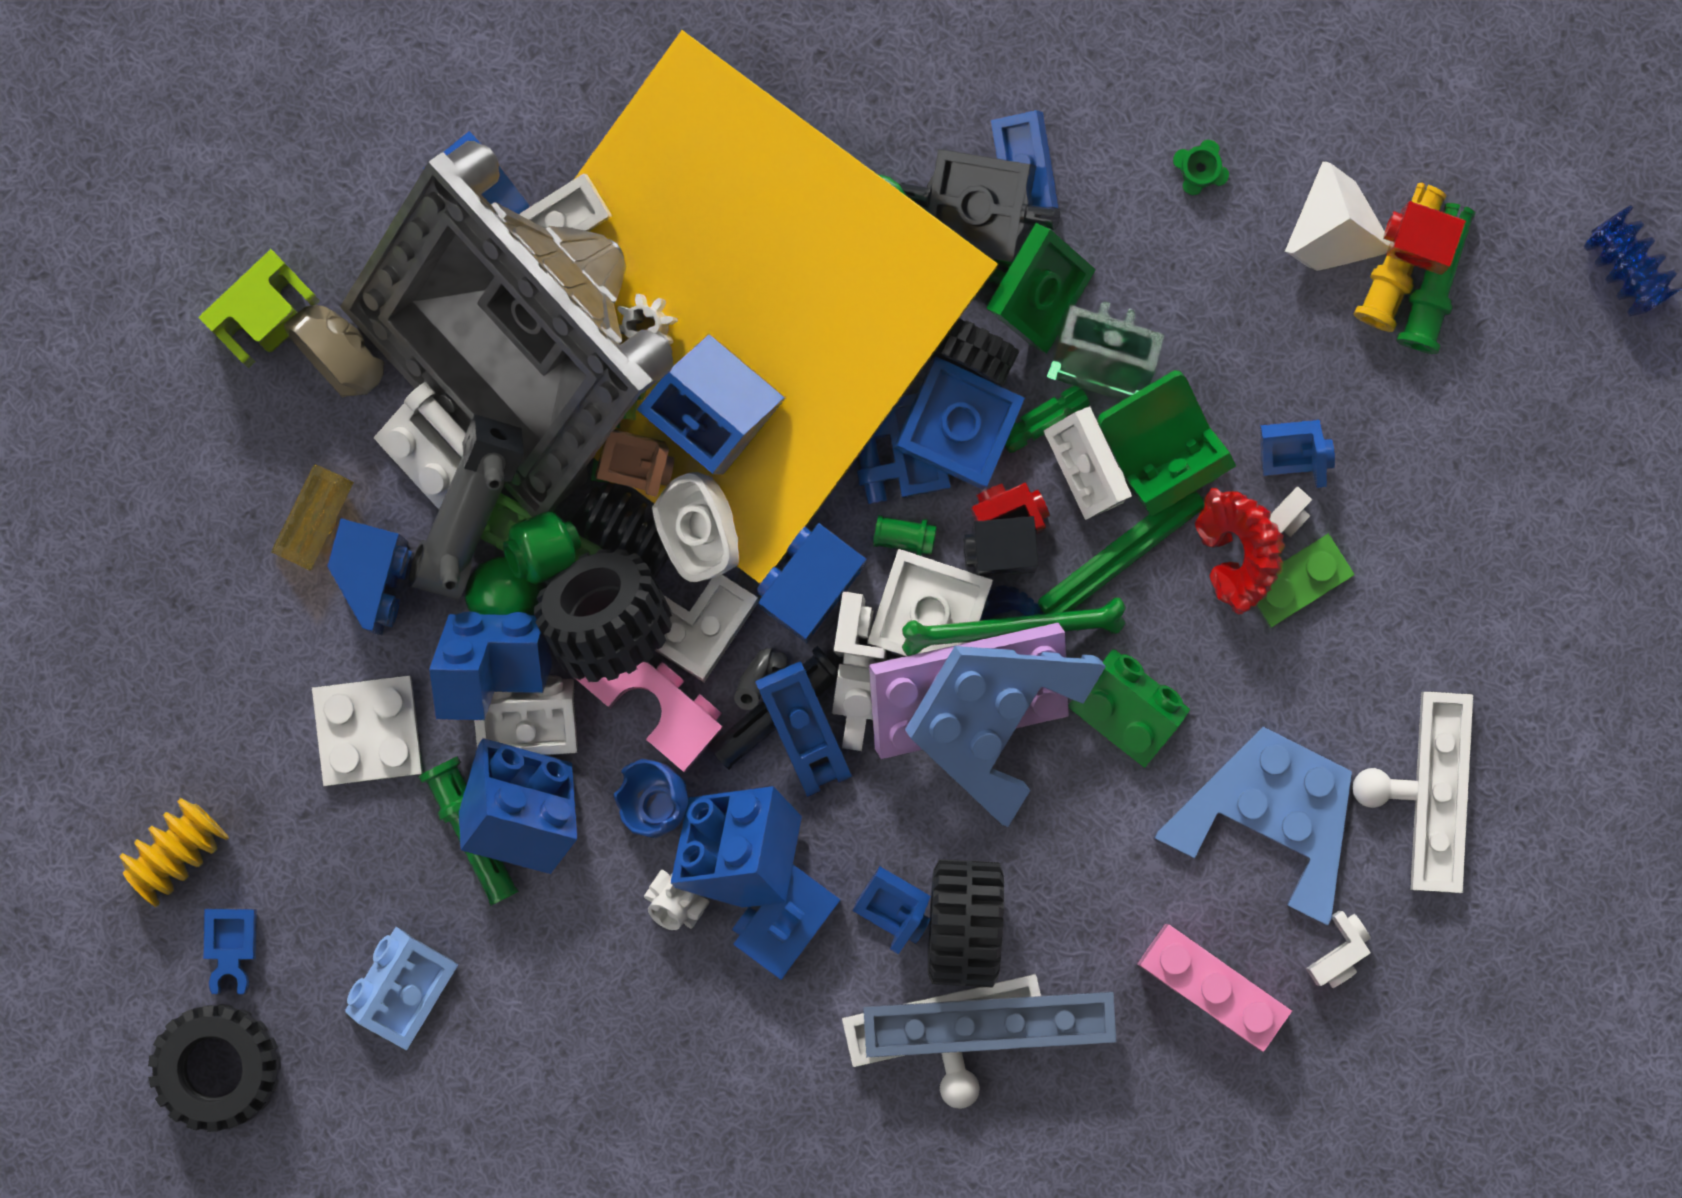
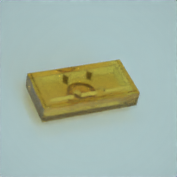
[271,464,354,571]

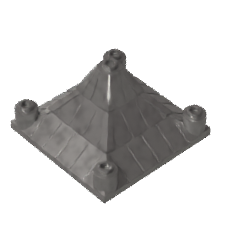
[340,141,673,517]

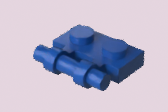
[857,394,950,504]

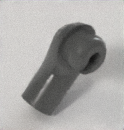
[734,648,788,710]

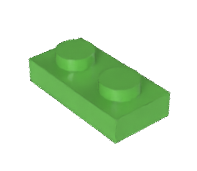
[1256,533,1355,628]

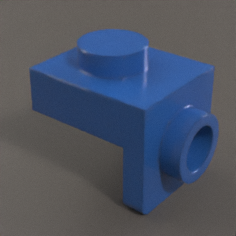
[1260,420,1335,488]
[852,866,931,954]

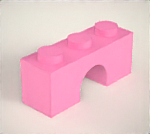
[570,662,723,772]
[1137,924,1292,1052]

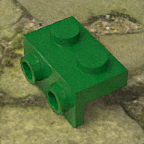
[1068,649,1190,768]

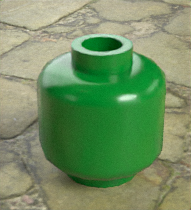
[503,512,581,584]

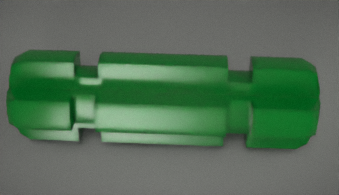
[1004,385,1090,453]

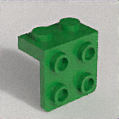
[1097,370,1236,517]

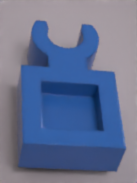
[203,909,257,994]

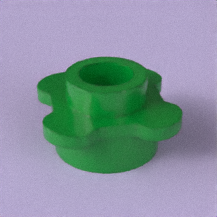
[1173,140,1229,196]

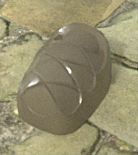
[284,305,385,398]

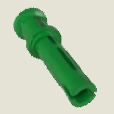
[1396,203,1476,354]
[418,756,519,906]

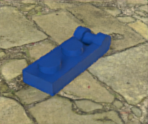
[755,661,852,797]

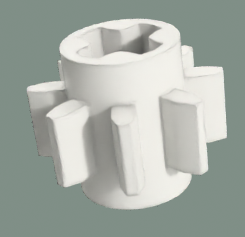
[617,294,678,344]
[644,870,709,930]

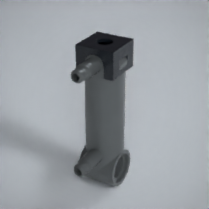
[408,414,524,600]

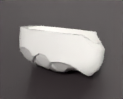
[652,472,739,582]

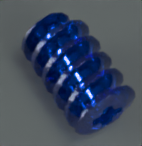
[1583,205,1682,317]

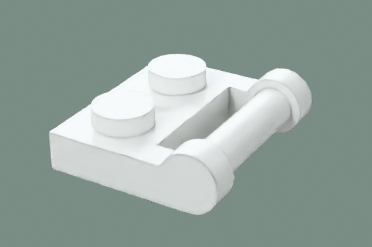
[374,382,466,509]

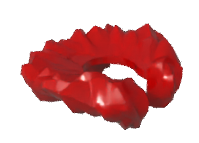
[1195,488,1285,615]

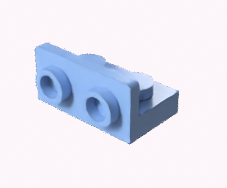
[345,927,458,1050]

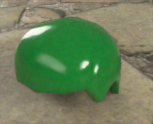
[465,556,545,615]

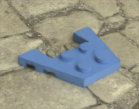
[905,646,1106,827]
[1154,727,1352,925]

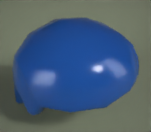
[613,759,689,838]

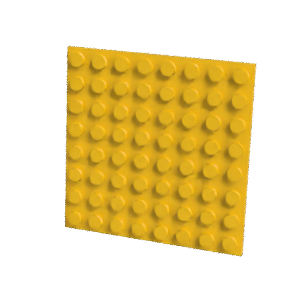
[574,30,999,583]

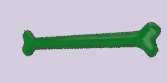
[902,597,1126,656]

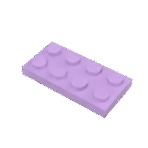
[869,623,1069,759]

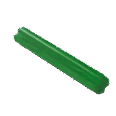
[1038,491,1204,614]

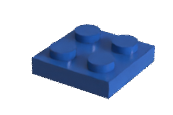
[894,356,1025,490]

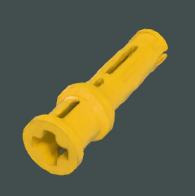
[1353,183,1447,332]

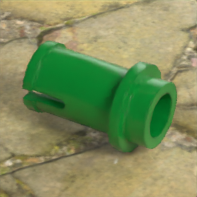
[873,515,937,556]

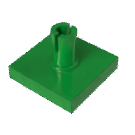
[986,223,1096,354]

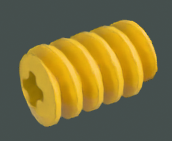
[119,798,229,907]

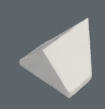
[1285,161,1390,271]

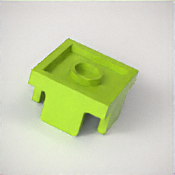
[198,249,320,368]

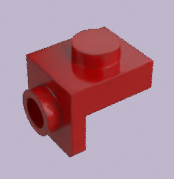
[971,482,1050,534]

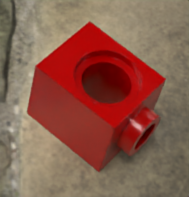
[1383,201,1466,275]

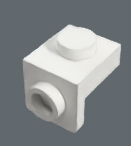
[1270,486,1312,537]
[1306,911,1371,988]

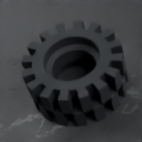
[932,318,1019,387]

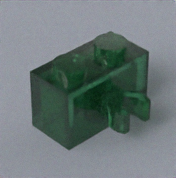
[1047,301,1165,401]

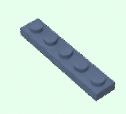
[863,992,1117,1058]

